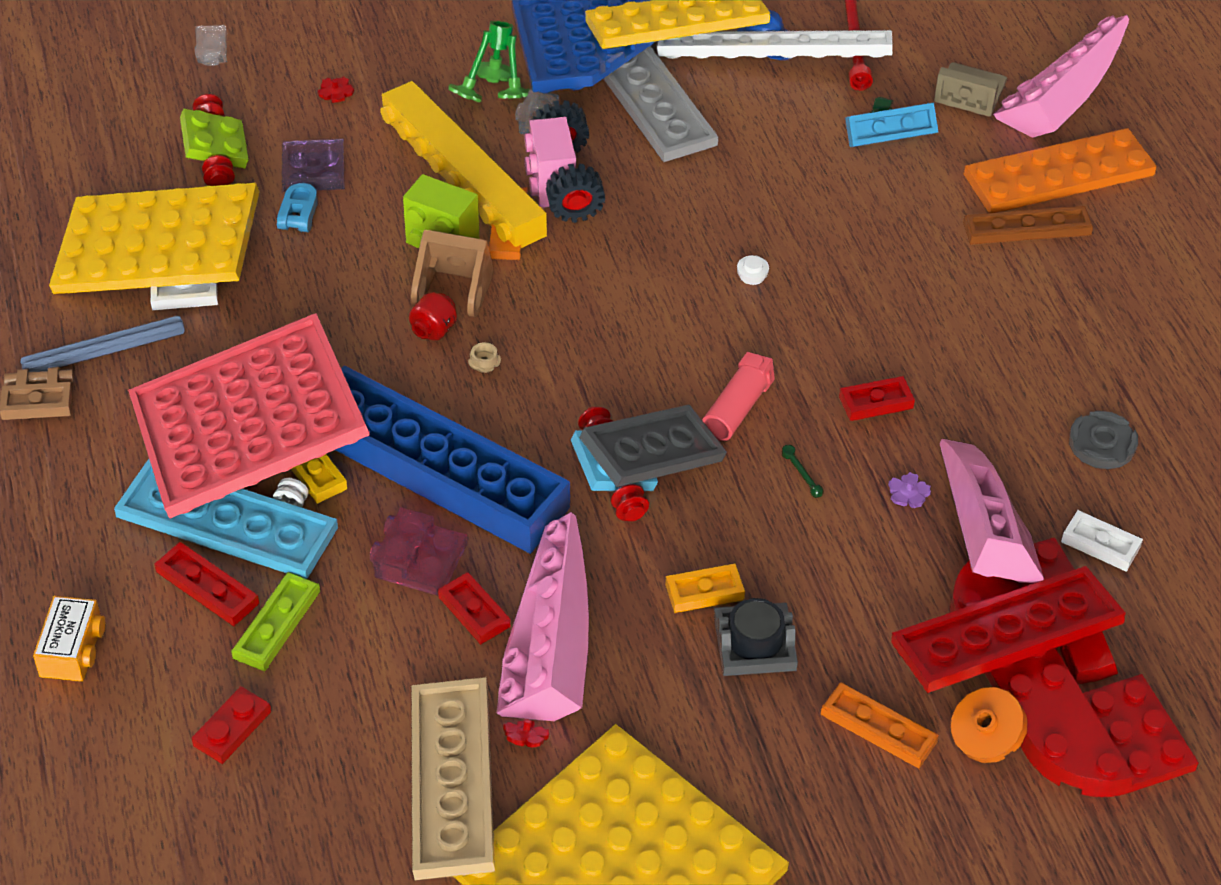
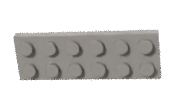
[603,46,718,162]

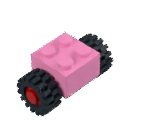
[524,100,605,222]

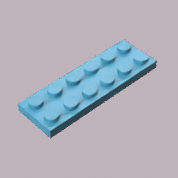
[114,459,338,579]

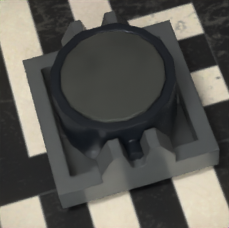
[714,598,798,676]

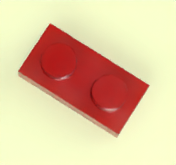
[839,376,915,421]
[438,572,510,645]
[191,686,271,765]

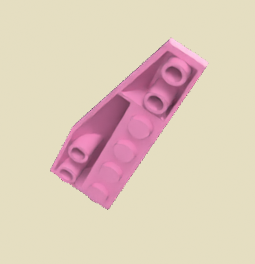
[994,15,1129,138]
[940,439,1044,584]
[496,512,589,721]

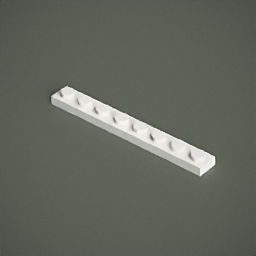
[657,30,892,59]

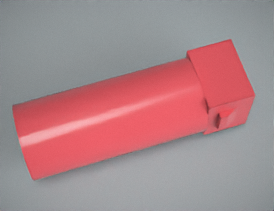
[702,352,775,441]

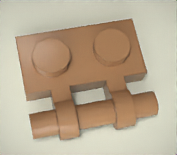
[0,367,74,420]

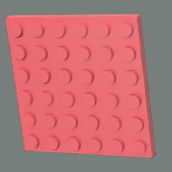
[128,313,370,518]

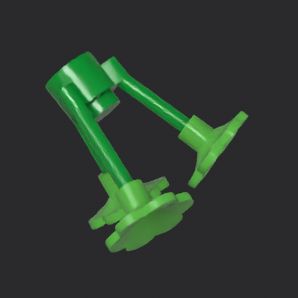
[448,21,533,102]

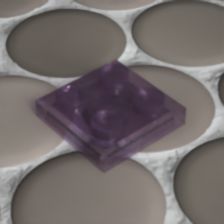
[282,139,345,192]

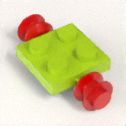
[180,94,249,186]

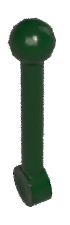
[782,445,824,498]

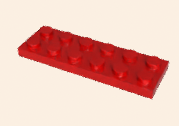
[891,566,1126,693]

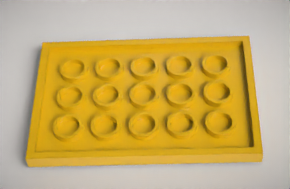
[49,183,259,294]

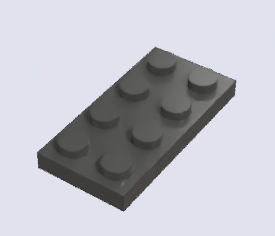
[579,405,727,487]

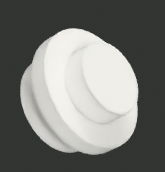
[737,256,769,285]

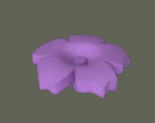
[888,472,931,508]

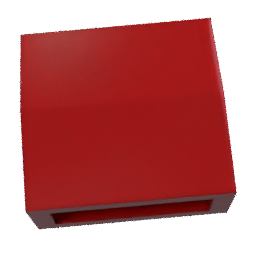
[1060,631,1118,684]

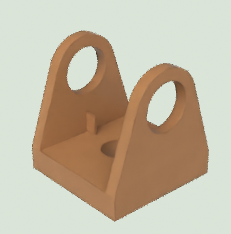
[411,229,494,317]

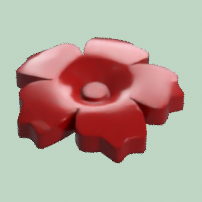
[317,76,354,103]
[503,719,550,747]

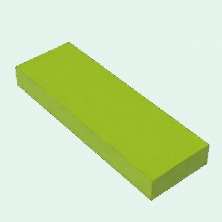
[231,572,320,672]

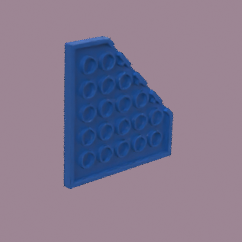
[512,0,656,93]

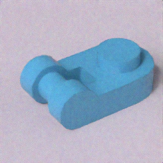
[277,183,318,233]

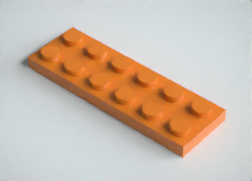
[963,128,1157,213]

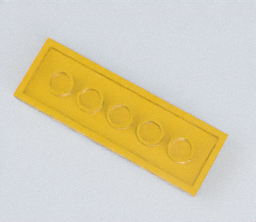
[585,0,770,49]

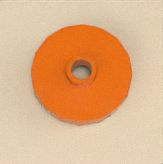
[951,687,1027,763]

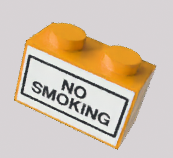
[33,596,105,682]

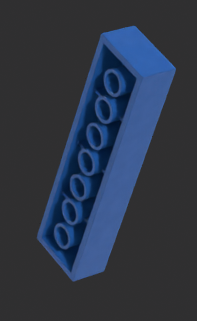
[336,365,570,554]

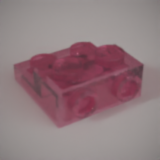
[370,507,468,596]

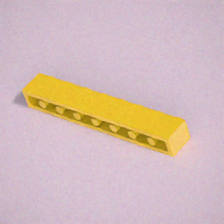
[381,81,547,248]

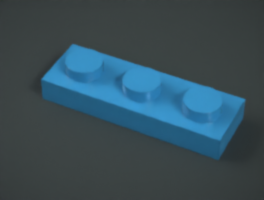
[845,103,938,147]

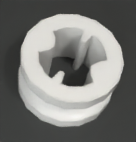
[273,478,309,508]

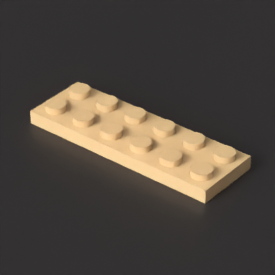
[412,677,495,880]

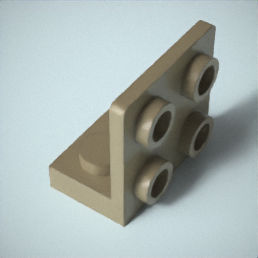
[934,62,1007,117]

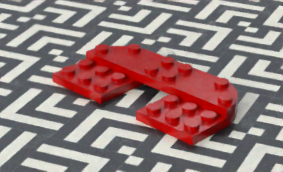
[950,537,1199,797]

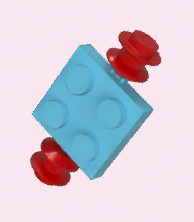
[571,407,658,521]

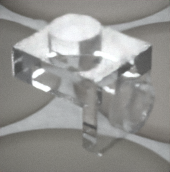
[194,25,227,66]
[515,88,559,135]

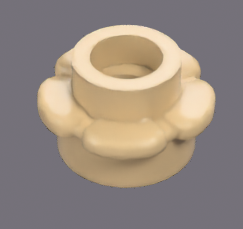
[468,342,501,373]

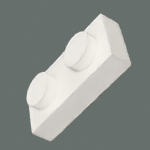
[1061,510,1143,572]

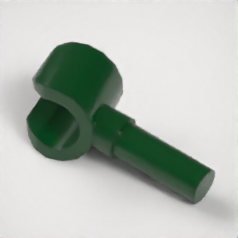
[870,97,893,113]

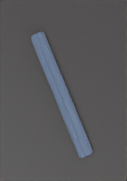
[21,316,184,372]

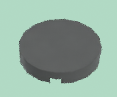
[1069,411,1138,469]

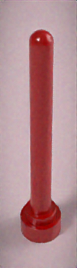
[845,0,873,91]

